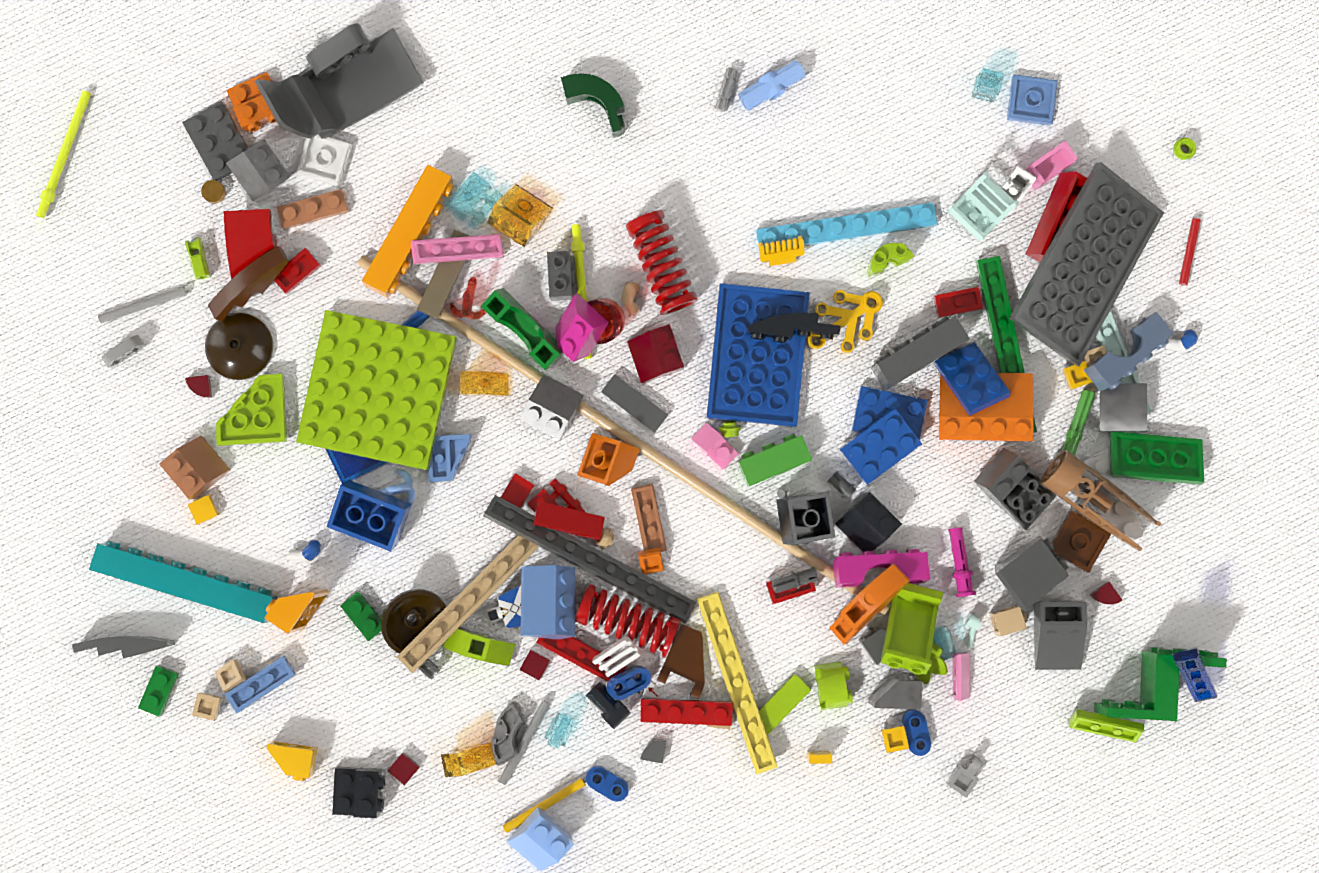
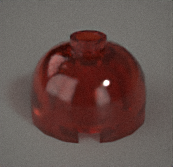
[587,298,626,344]

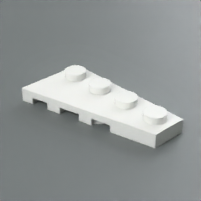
[1078,452,1144,544]

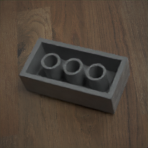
[871,316,970,391]

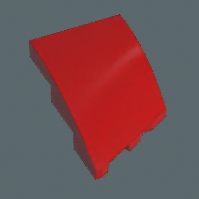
[223,209,277,280]

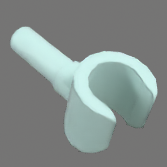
[965,613,981,647]

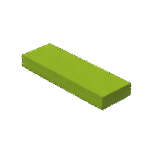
[759,673,811,735]
[1069,709,1144,743]

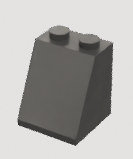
[995,535,1069,612]

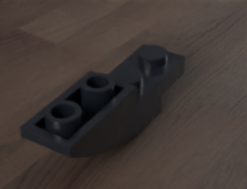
[746,313,841,343]

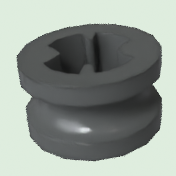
[419,659,440,680]

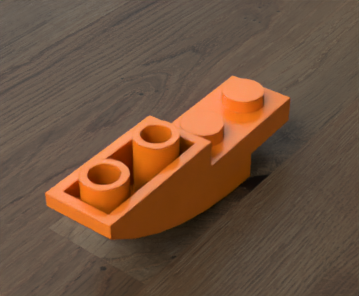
[829,564,910,645]

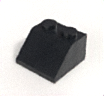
[835,491,902,552]

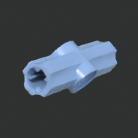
[738,60,806,111]

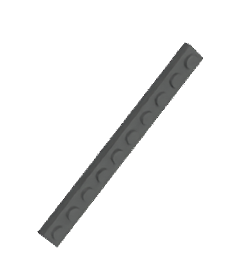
[483,495,696,624]

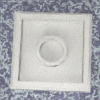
[295,134,353,187]

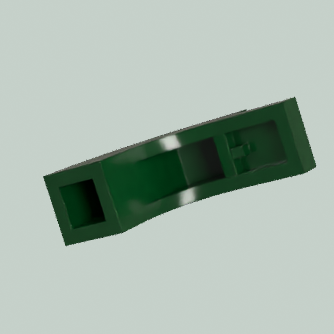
[561,73,625,138]

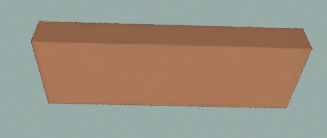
[631,484,667,552]

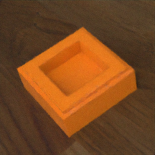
[638,547,664,574]

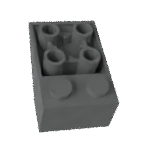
[974,448,1056,530]
[1034,601,1087,670]

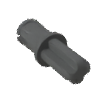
[772,567,818,593]

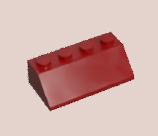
[1025,171,1087,263]

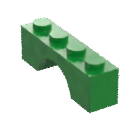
[481,288,564,370]

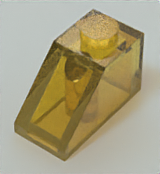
[460,371,509,396]
[440,742,497,777]

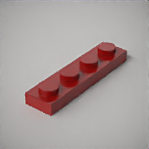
[640,698,733,726]

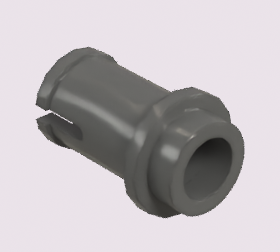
[827,471,857,499]

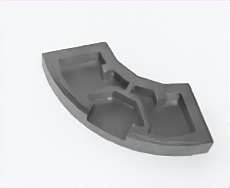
[492,702,527,766]

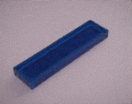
[1173,648,1218,702]

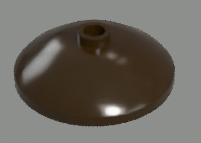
[205,313,273,380]
[381,589,446,653]

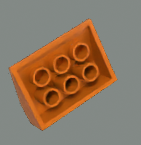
[939,373,1033,442]

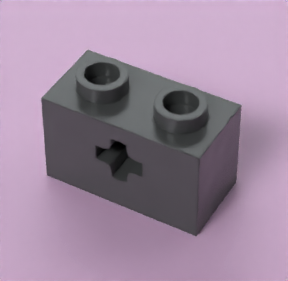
[547,251,573,301]

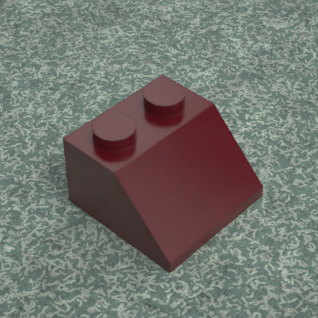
[627,324,684,384]

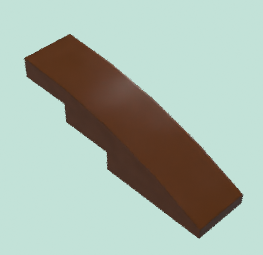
[208,246,289,322]

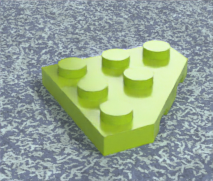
[216,374,287,446]

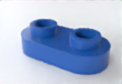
[606,665,651,700]
[902,709,931,756]
[586,765,629,802]

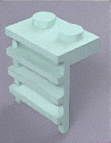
[948,171,1019,242]

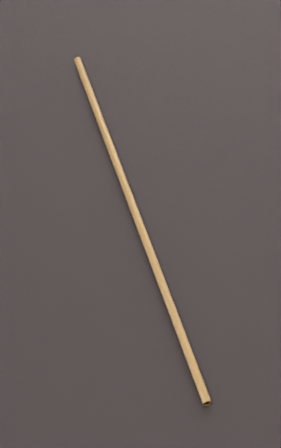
[357,255,890,615]

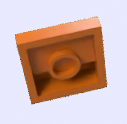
[226,72,277,132]

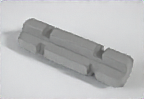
[715,67,738,112]

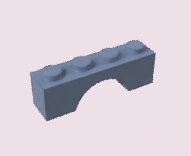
[1084,312,1174,391]

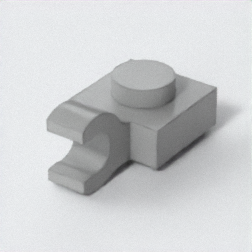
[946,754,983,798]

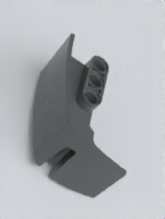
[254,23,423,139]

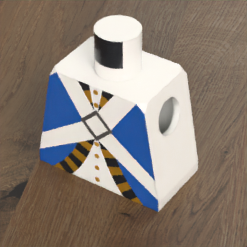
[487,585,521,628]

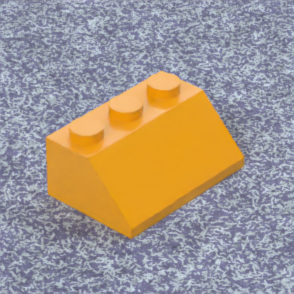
[264,589,330,634]

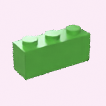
[738,433,812,487]

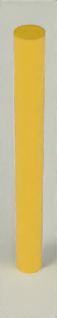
[502,777,586,833]

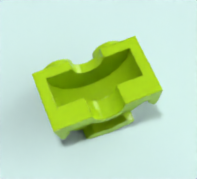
[867,243,914,277]
[814,661,853,710]

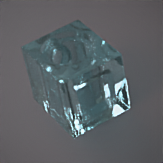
[971,68,1004,102]

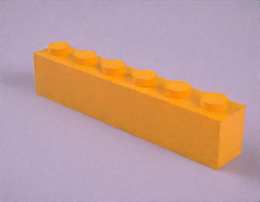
[362,164,454,299]

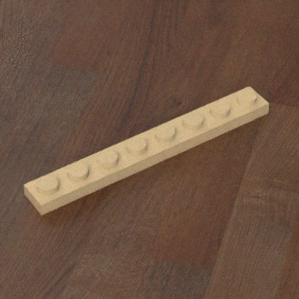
[397,535,540,674]

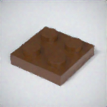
[1051,511,1111,573]

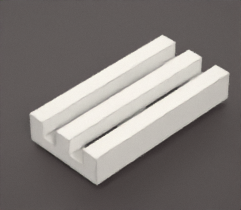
[592,635,642,677]

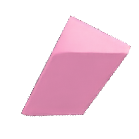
[952,652,970,701]

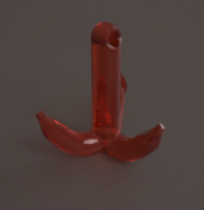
[450,277,487,320]

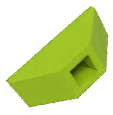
[443,628,516,666]

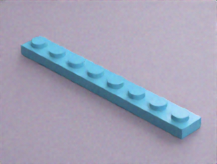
[756,202,937,251]

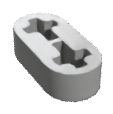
[101,335,145,368]

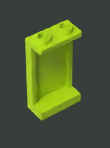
[880,583,943,675]

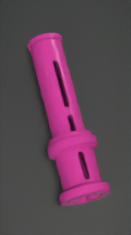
[948,527,976,597]

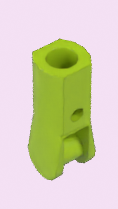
[185,237,211,280]

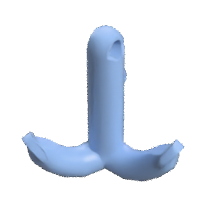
[377,470,416,504]

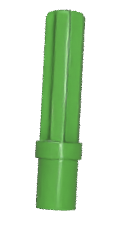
[1062,390,1095,455]

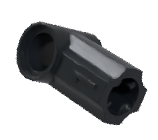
[585,682,631,729]

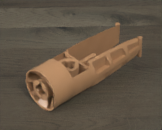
[1040,450,1161,551]

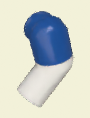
[1164,329,1198,352]
[288,540,321,562]

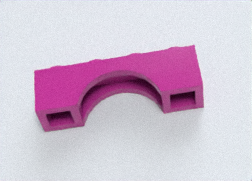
[833,549,930,588]

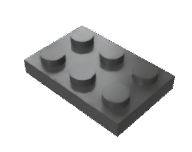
[182,101,248,181]

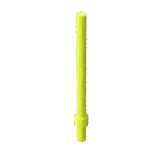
[35,90,91,219]
[571,224,592,359]

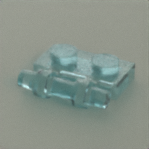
[445,171,503,229]

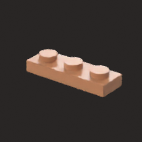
[277,189,349,230]

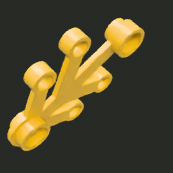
[807,290,883,354]

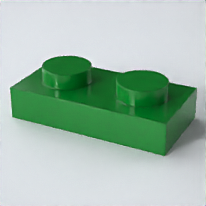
[340,591,381,641]
[138,665,180,717]

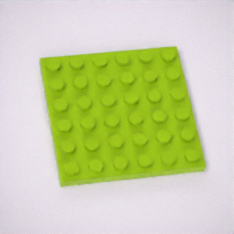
[296,310,458,471]

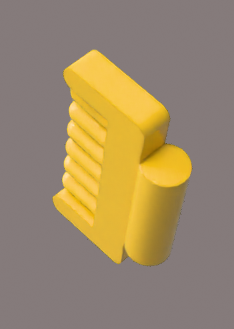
[758,236,805,266]

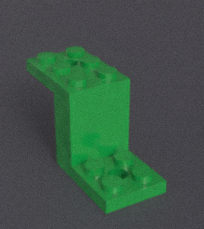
[1094,647,1227,721]

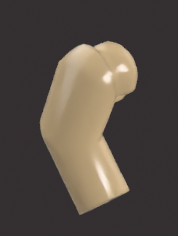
[621,282,640,317]

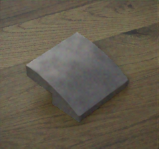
[1100,383,1147,432]

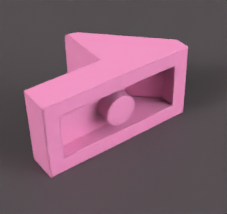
[691,422,739,470]

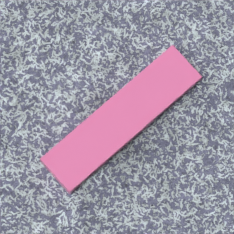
[411,234,504,264]

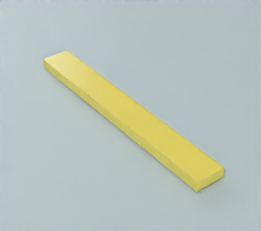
[697,592,778,775]

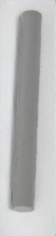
[98,286,188,324]
[498,700,550,785]

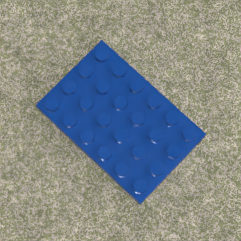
[706,283,810,427]

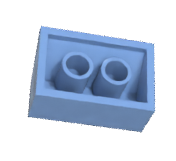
[521,565,575,639]

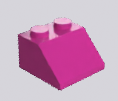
[555,293,609,362]

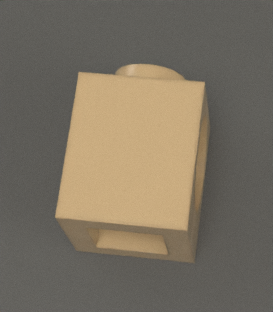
[989,605,1028,637]

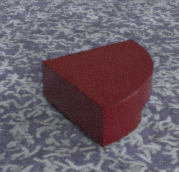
[185,375,212,398]
[1089,581,1123,605]

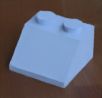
[507,807,574,871]

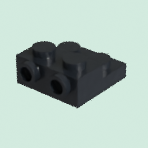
[332,767,385,818]

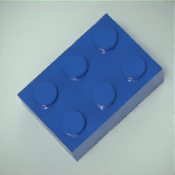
[326,479,412,552]

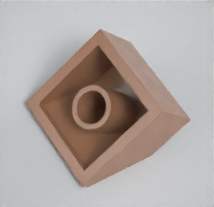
[159,436,231,499]

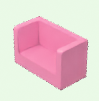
[1025,141,1078,190]

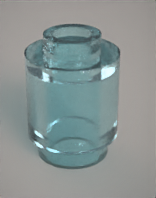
[933,625,957,661]
[544,712,574,749]

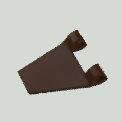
[656,623,705,699]

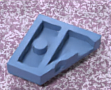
[428,434,472,482]

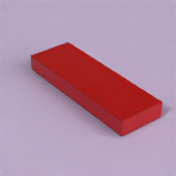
[533,501,605,540]

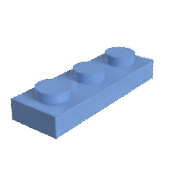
[224,655,297,713]

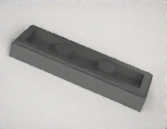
[601,374,668,433]

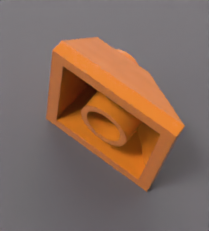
[577,433,640,486]

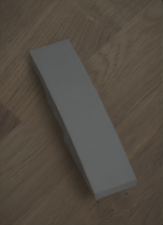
[72,636,175,659]

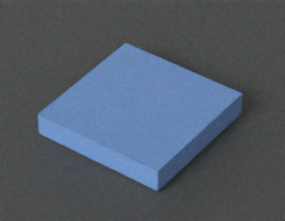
[1007,74,1058,126]

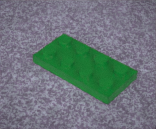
[1109,431,1205,485]

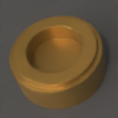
[201,180,226,204]

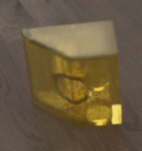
[487,184,553,247]

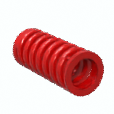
[625,210,698,315]
[575,583,680,658]

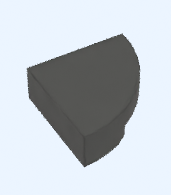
[640,739,667,763]

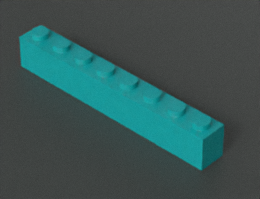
[89,540,278,623]

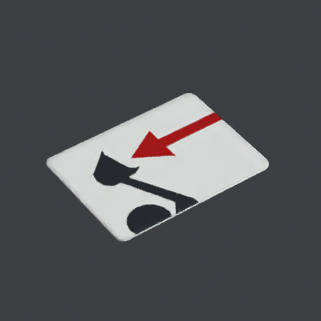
[637,682,662,698]

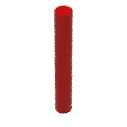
[1179,218,1201,286]

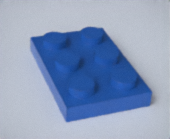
[935,342,1010,416]
[851,386,928,440]
[839,407,922,485]

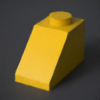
[266,741,318,781]

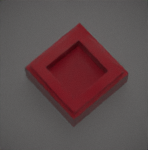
[520,649,551,681]
[387,752,420,786]

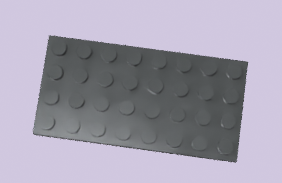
[1009,162,1164,366]

